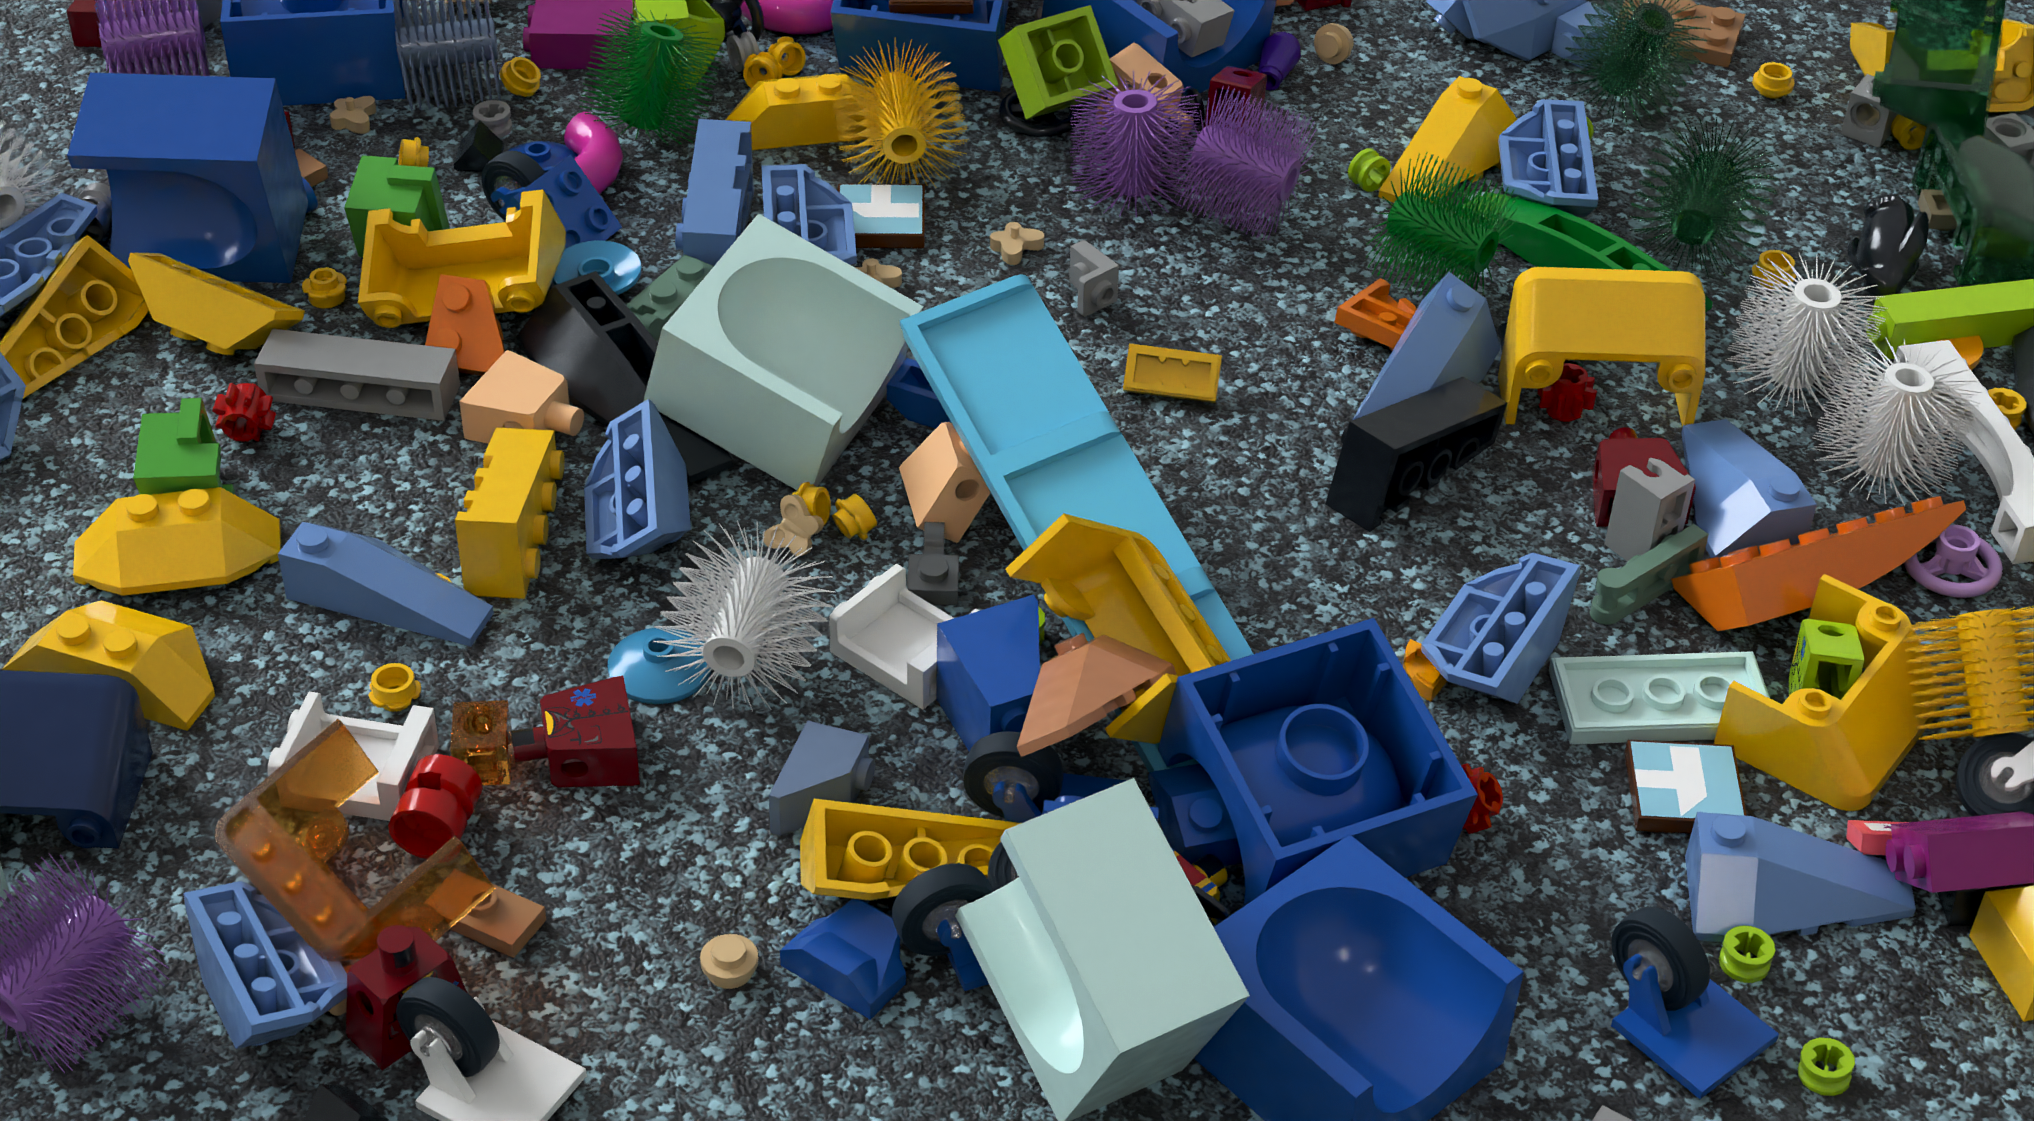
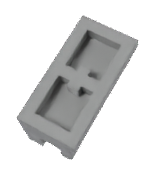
[1604,458,1695,561]

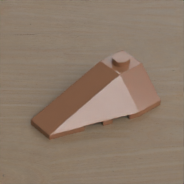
[1017,633,1177,757]

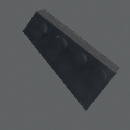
[1325,377,1508,532]

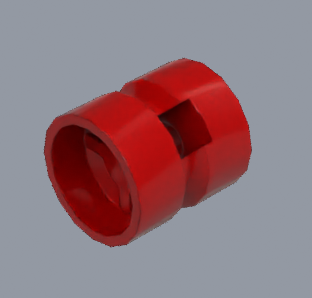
[388,754,483,860]

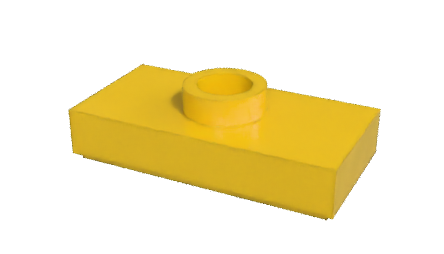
[1123,344,1222,403]

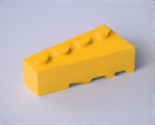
[455,427,565,599]

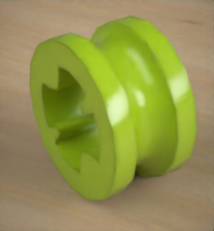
[1348,148,1391,192]
[1719,925,1776,983]
[1798,1038,1855,1096]

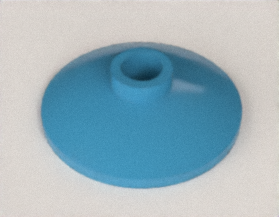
[552,240,642,295]
[608,627,712,704]

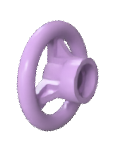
[1903,525,2003,598]

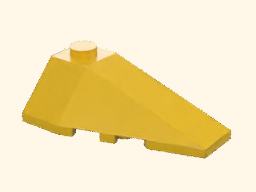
[0,235,149,399]

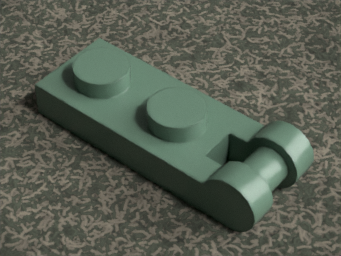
[626,255,714,341]
[1590,524,1709,625]

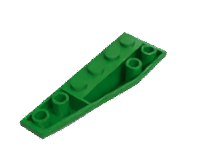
[1458,192,1713,313]

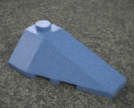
[1685,812,1916,942]

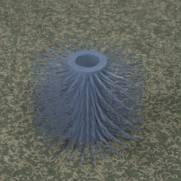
[393,0,501,112]

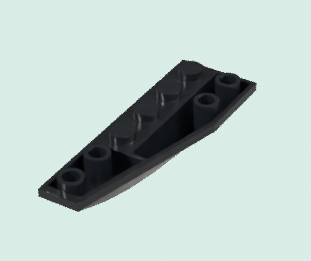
[516,271,733,483]

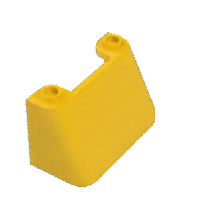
[1850,19,2034,114]
[358,189,566,328]

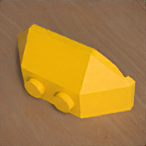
[725,73,881,150]
[128,252,305,355]
[73,487,281,596]
[2,600,215,731]

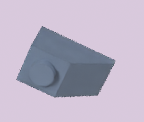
[769,720,875,835]

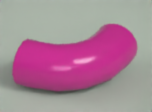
[741,0,833,35]
[564,112,623,194]

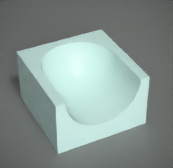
[643,213,924,491]
[955,778,1250,1121]

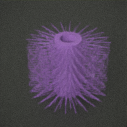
[94,0,210,76]
[1070,70,1200,218]
[1174,86,1316,241]
[0,854,169,1073]

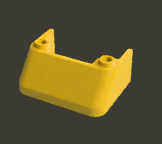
[1498,267,1705,427]
[1005,513,1231,744]
[1714,574,1944,811]

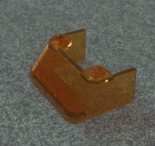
[214,719,495,961]

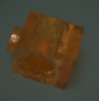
[450,700,512,786]

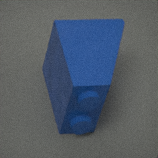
[936,595,1040,779]

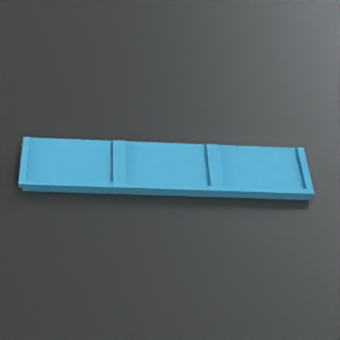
[899,274,1254,772]

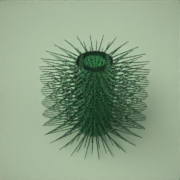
[1561,0,1712,126]
[1628,117,1779,279]

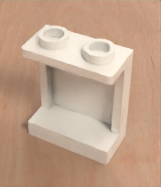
[829,564,980,710]
[267,692,439,821]

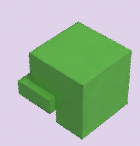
[344,155,450,257]
[133,398,235,495]

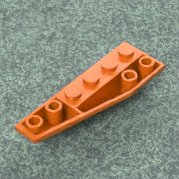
[1671,496,1966,631]

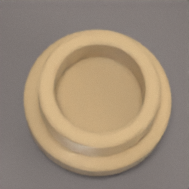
[1314,23,1354,64]
[700,934,758,989]

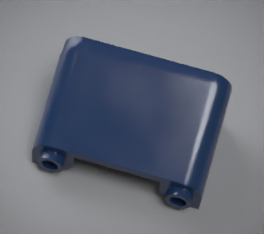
[0,670,153,849]

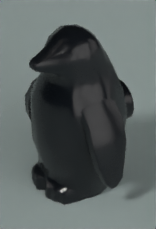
[1848,195,1929,301]

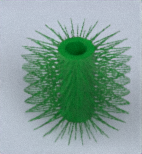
[579,8,723,145]
[1366,152,1519,296]

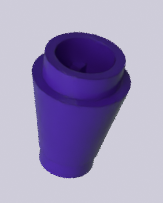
[1258,32,1301,91]

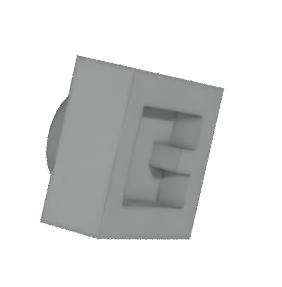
[1069,240,1119,317]

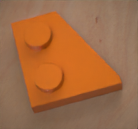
[425,274,505,376]
[1334,278,1417,351]

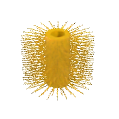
[832,38,969,188]
[1902,606,2034,740]

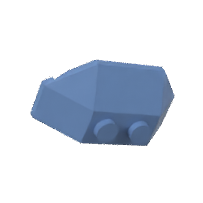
[1463,0,1587,61]
[1498,99,1599,217]
[761,164,857,266]
[584,399,691,559]
[1421,552,1580,704]
[184,881,347,1049]

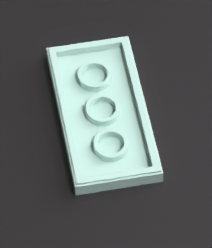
[1548,651,1770,744]

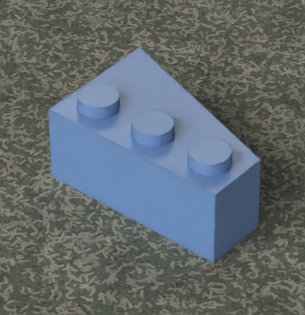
[675,119,754,266]

